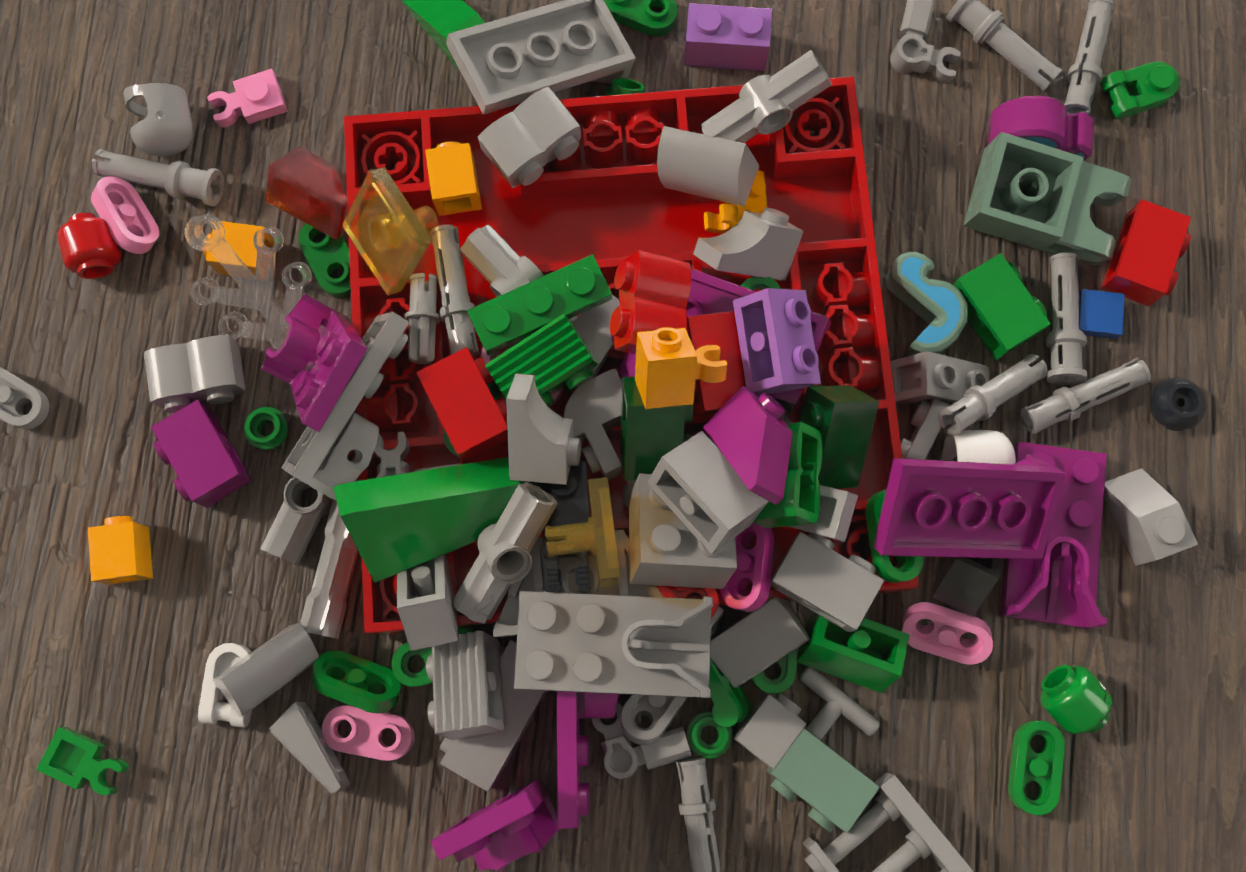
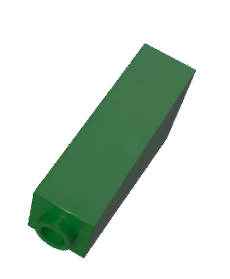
[333,457,529,583]

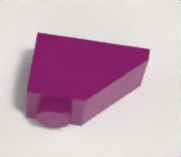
[703,386,793,505]

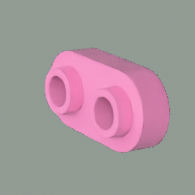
[91,176,159,254]
[902,602,993,665]
[322,705,415,761]

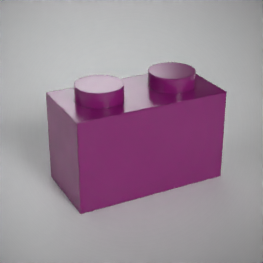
[151,400,252,508]

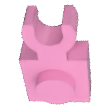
[207,68,288,127]

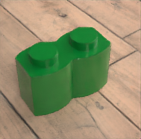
[753,422,822,528]

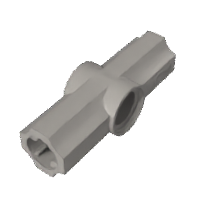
[701,50,832,143]
[460,225,578,323]
[260,450,354,566]
[452,482,558,624]

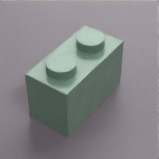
[766,728,880,833]

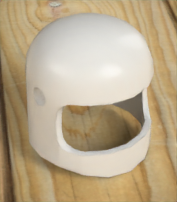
[940,430,1016,464]

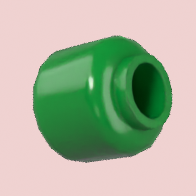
[1040,665,1112,734]

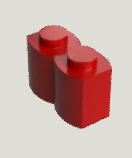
[609,250,691,355]

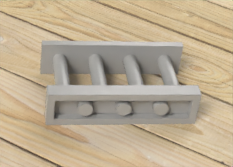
[803,772,974,872]

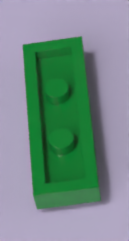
[467,254,612,356]

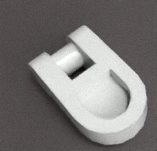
[198,643,252,728]

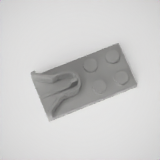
[446,0,636,115]
[281,312,409,500]
[514,591,713,698]

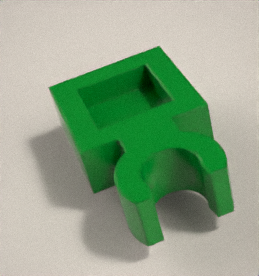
[36,726,129,795]

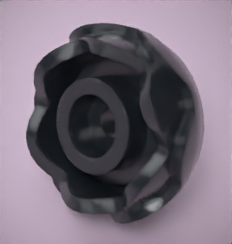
[1150,377,1206,431]

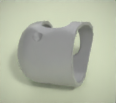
[123,83,193,157]

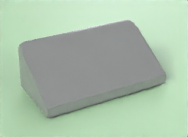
[710,597,810,688]

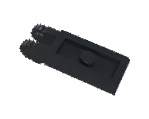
[540,461,592,592]

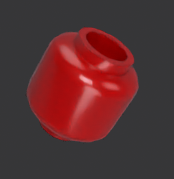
[57,212,121,279]

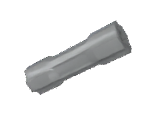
[300,499,358,639]

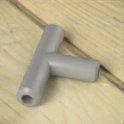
[800,666,880,741]

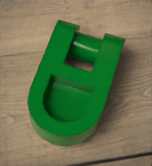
[1100,61,1180,120]
[709,657,752,727]

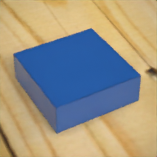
[1079,289,1125,339]

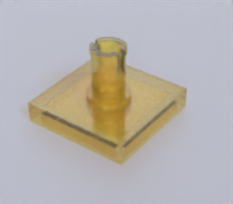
[342,167,438,295]
[545,477,621,588]

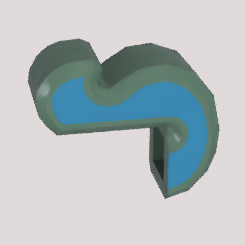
[885,252,967,357]

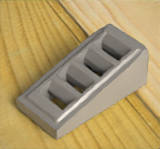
[269,702,351,794]

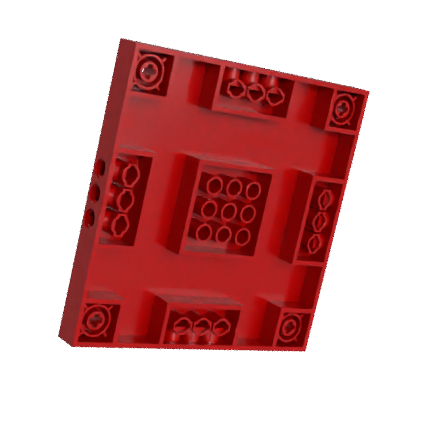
[344,76,919,635]

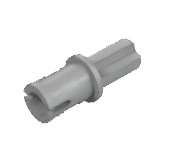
[405,273,440,364]

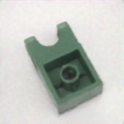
[963,132,1132,265]

